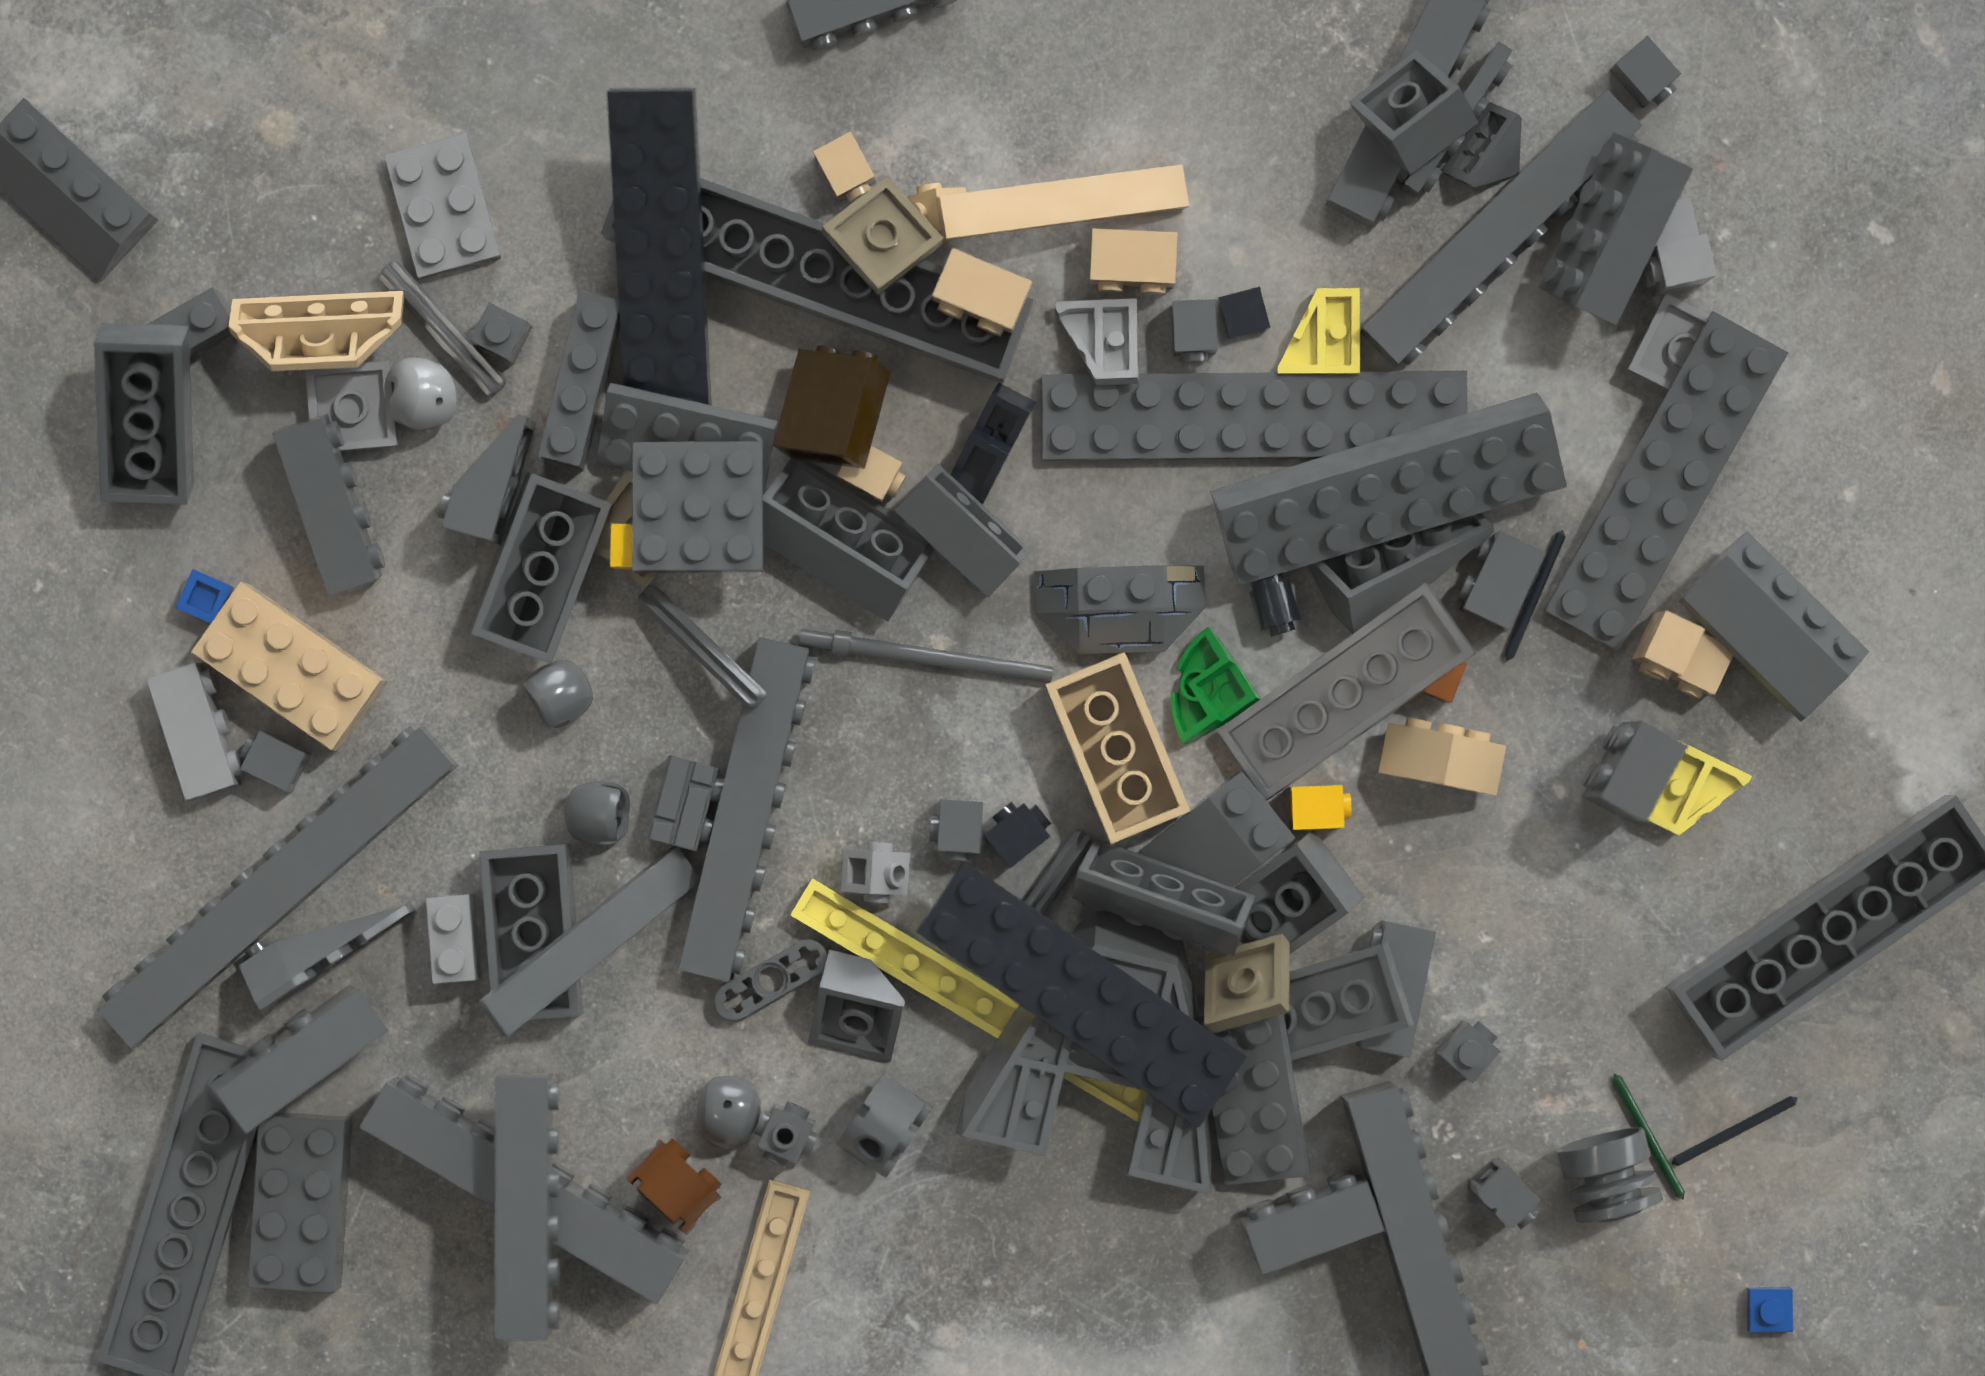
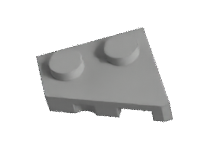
[1055,298,1139,385]

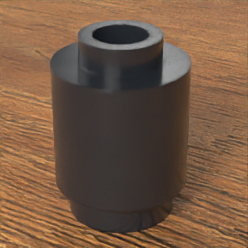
[1249,573,1301,637]

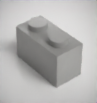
[426,893,481,984]

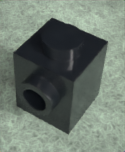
[984,802,1051,868]

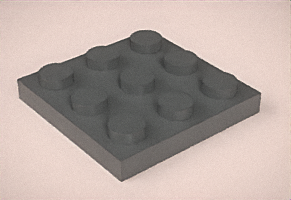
[632,441,763,573]

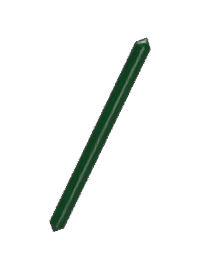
[1612,1074,1685,1199]

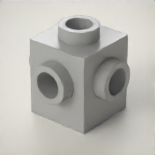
[841,841,910,903]

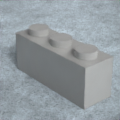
[146,663,244,801]

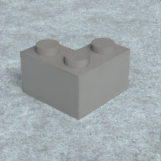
[1641,198,1717,297]

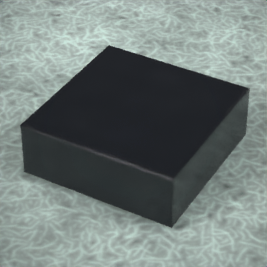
[1218,286,1271,339]

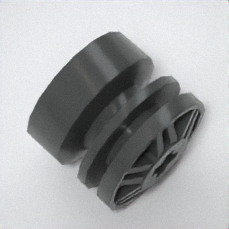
[1557,1127,1663,1223]

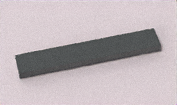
[479,846,700,1037]

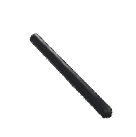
[1504,530,1566,661]
[1671,1096,1798,1166]

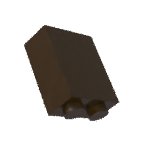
[772,346,891,469]

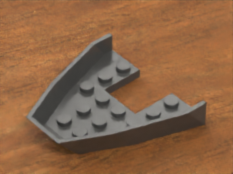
[956,910,1212,1195]

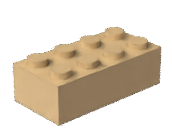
[191,582,388,751]
[1045,652,1190,844]

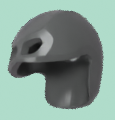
[524,660,593,728]
[565,781,630,845]
[697,1076,761,1149]

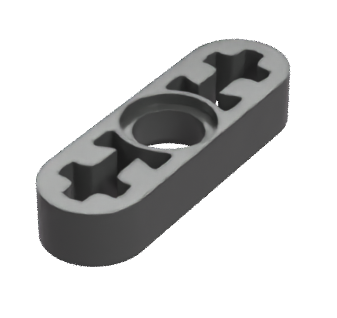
[715,939,828,1020]

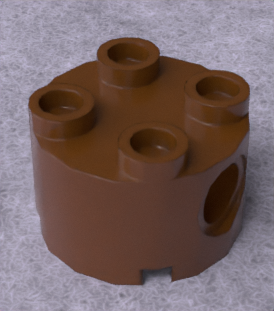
[624,1138,722,1235]

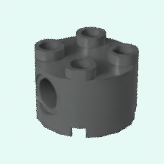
[837,1075,933,1178]

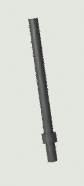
[798,629,1053,683]

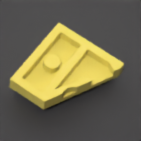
[1277,288,1360,374]
[1648,741,1752,836]

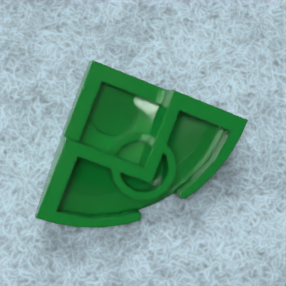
[1171,626,1261,744]

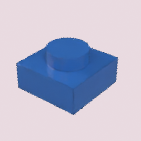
[175,569,234,624]
[1747,1287,1793,1332]

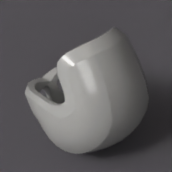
[387,357,457,430]

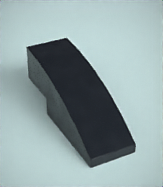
[950,383,1036,505]

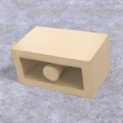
[1089,228,1178,295]
[932,248,1032,336]

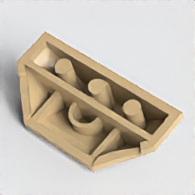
[229,291,404,371]

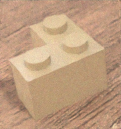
[1631,610,1733,699]
[1378,718,1506,796]

